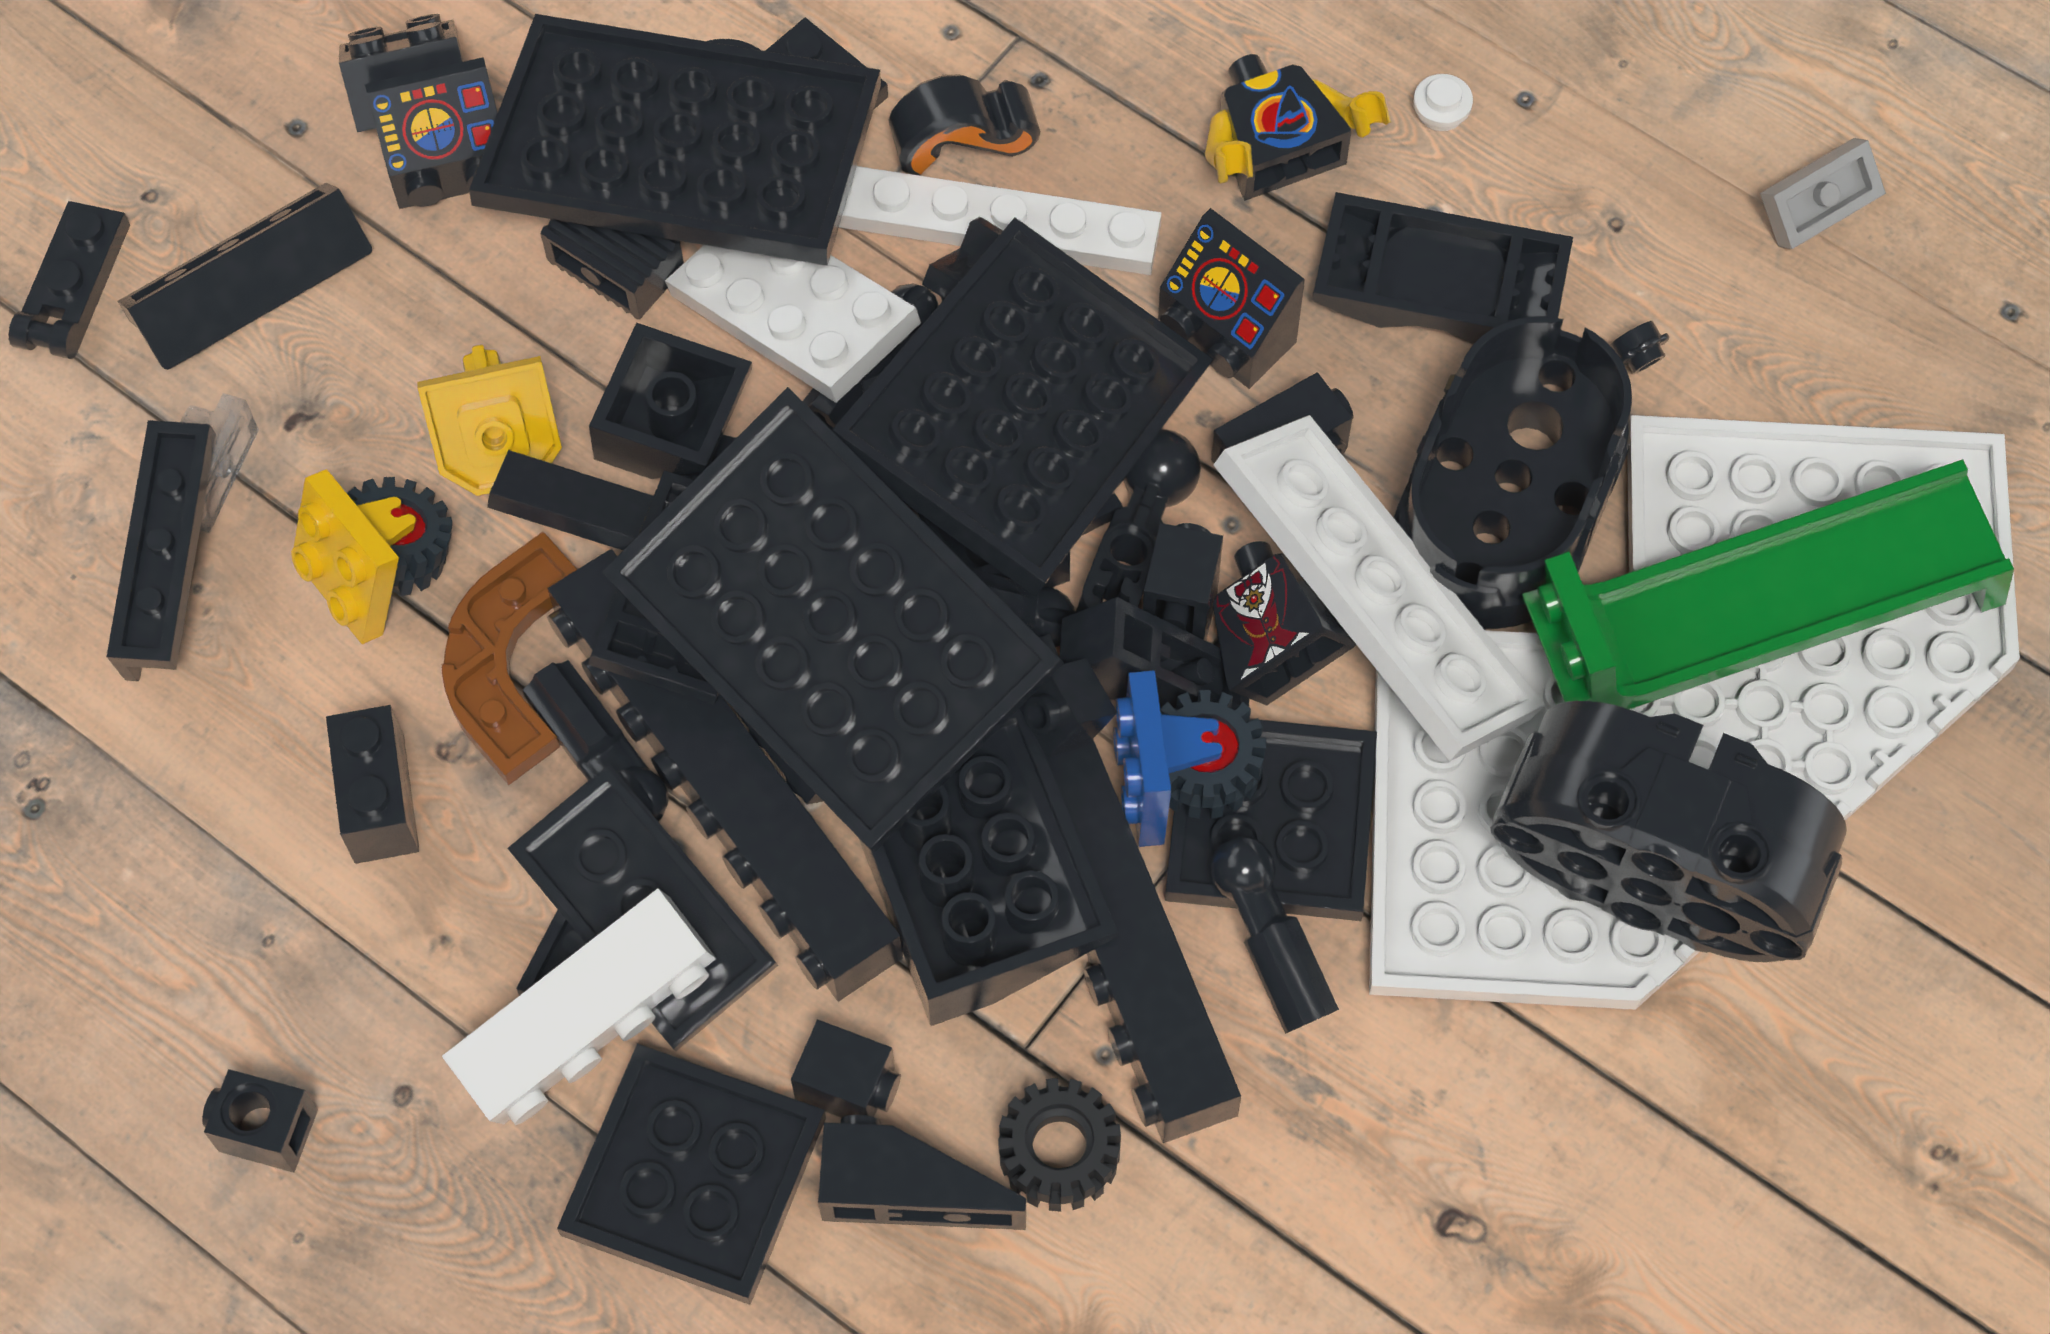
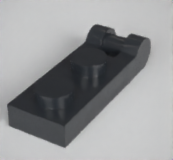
[8,201,130,359]

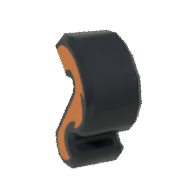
[888,74,1041,176]

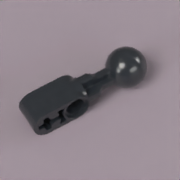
[1075,429,1201,613]

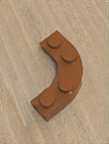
[441,532,577,785]

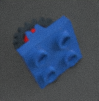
[1113,671,1266,847]

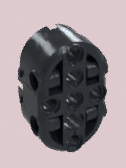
[1393,316,1632,630]
[1490,701,1847,962]

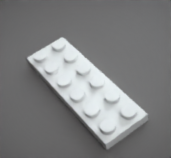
[1214,415,1545,761]

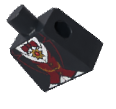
[1212,541,1357,706]

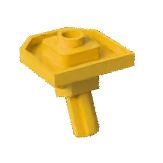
[417,345,562,496]

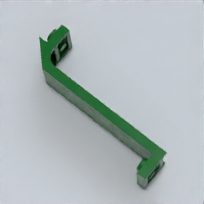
[1522,459,2014,709]

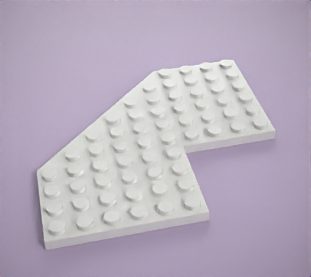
[1369,415,2020,1010]

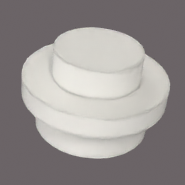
[1413,74,1473,131]

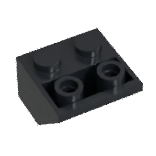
[339,14,464,132]

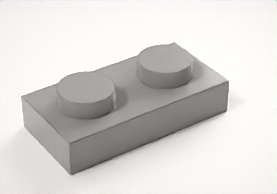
[1760,138,1886,249]

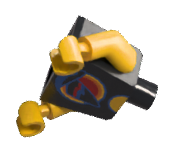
[1205,54,1391,201]

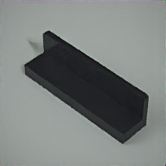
[117,183,372,370]
[106,420,216,681]

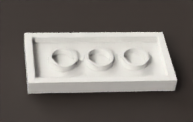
[665,245,921,403]

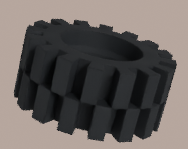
[998,1078,1121,1212]

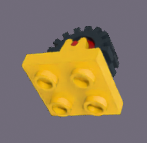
[291,469,452,644]

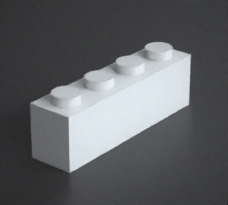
[442,888,717,1125]

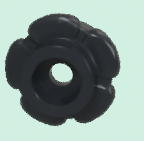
[1610,321,1669,374]

